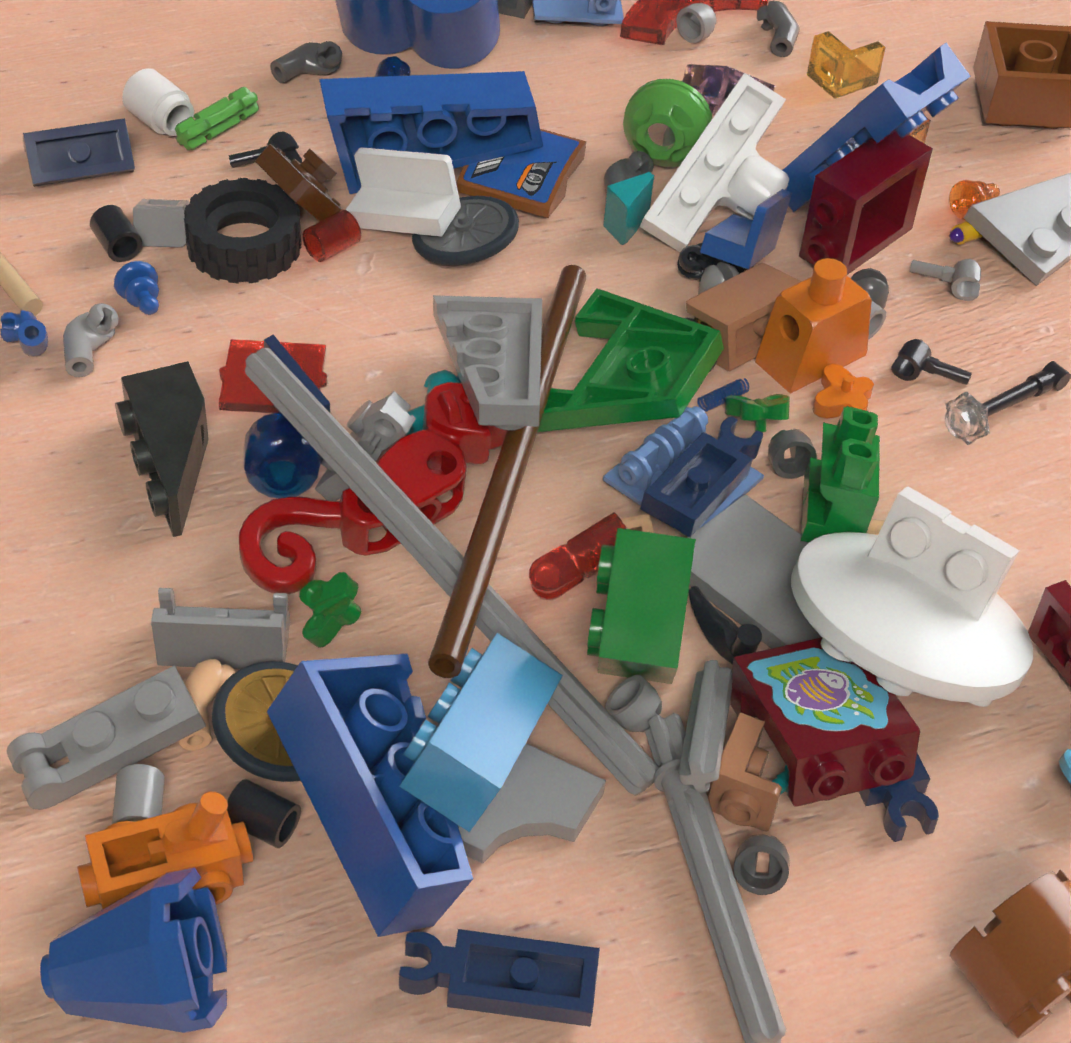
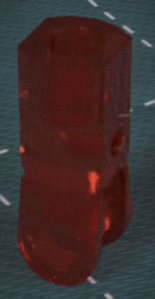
[529,512,627,600]

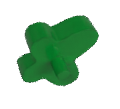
[725,394,790,432]
[299,572,361,648]

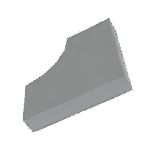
[458,743,606,864]

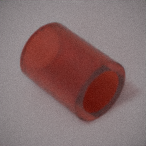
[302,209,361,262]

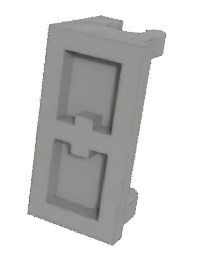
[151,588,290,669]

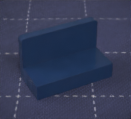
[23,118,135,187]

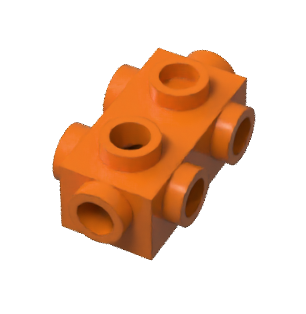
[77,791,253,910]

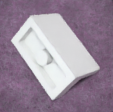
[345,147,461,237]

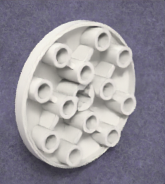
[791,486,1033,707]

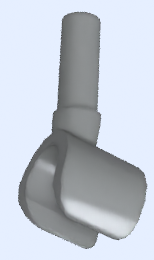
[910,259,981,301]

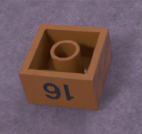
[973,21,1071,129]

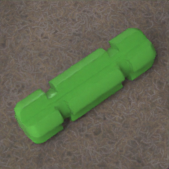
[175,87,259,150]

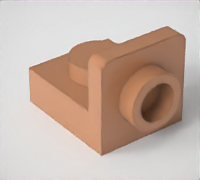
[708,713,782,831]

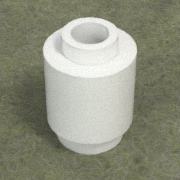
[122,68,194,136]

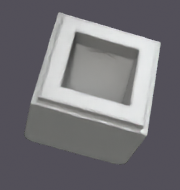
[133,199,190,247]

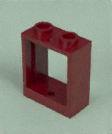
[799,131,933,275]

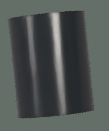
[90,205,142,262]
[227,779,301,848]

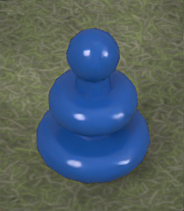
[114,261,159,315]

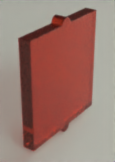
[219,339,328,414]

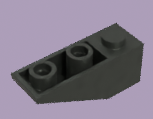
[115,361,209,537]

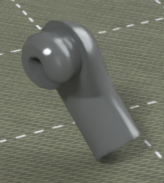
[757,0,800,57]
[270,41,342,83]
[604,151,654,194]

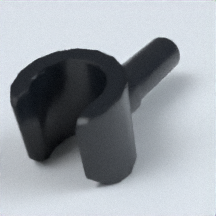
[228,131,302,168]
[891,339,972,385]

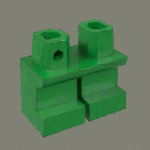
[800,406,880,543]

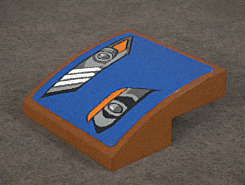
[456,129,587,218]

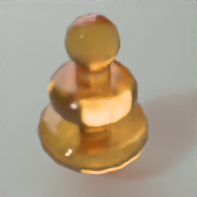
[949,180,1000,221]

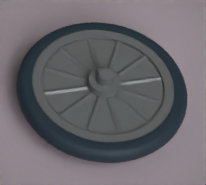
[412,196,519,265]

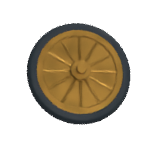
[212,661,301,782]

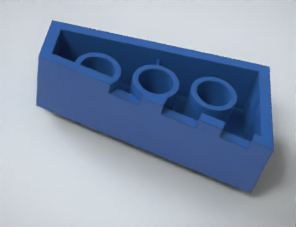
[319,71,543,194]
[267,654,474,937]

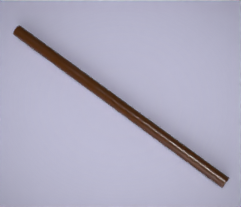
[428,265,586,678]

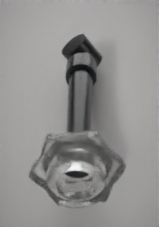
[945,361,1071,445]

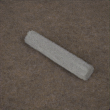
[678,660,733,793]

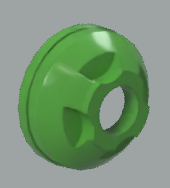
[623,79,712,167]

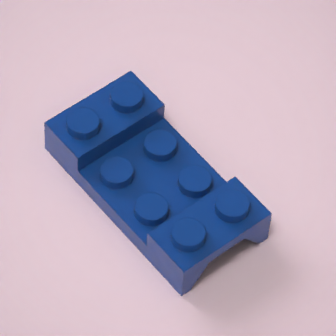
[782,42,971,212]

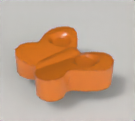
[813,364,874,418]

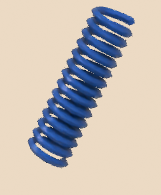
[697,378,749,412]

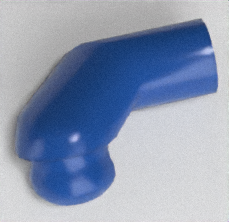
[0,310,48,356]

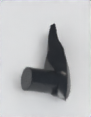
[688,586,762,665]

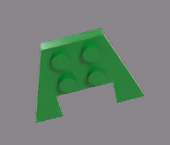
[537,288,724,432]

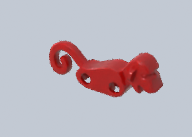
[239,382,507,594]

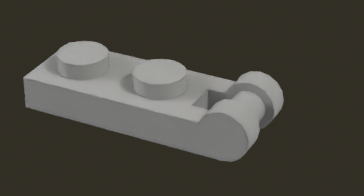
[7,665,206,810]

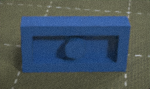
[700,189,792,270]

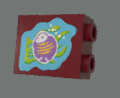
[730,637,920,807]

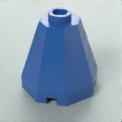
[40,867,227,1033]

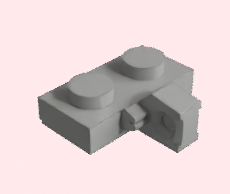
[315,391,416,501]

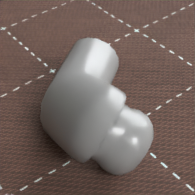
[63,303,119,377]

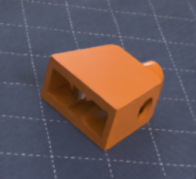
[755,258,872,394]

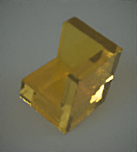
[807,31,886,99]

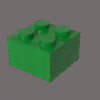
[587,528,696,684]

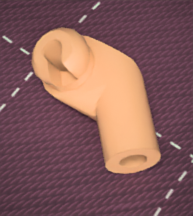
[179,659,236,751]

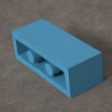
[399,633,563,832]

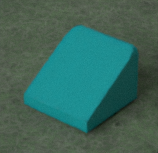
[603,172,654,245]

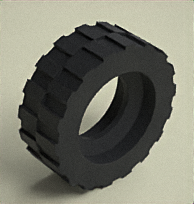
[184,178,301,284]

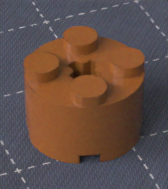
[950,870,1071,1039]

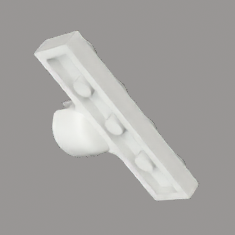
[640,73,789,252]

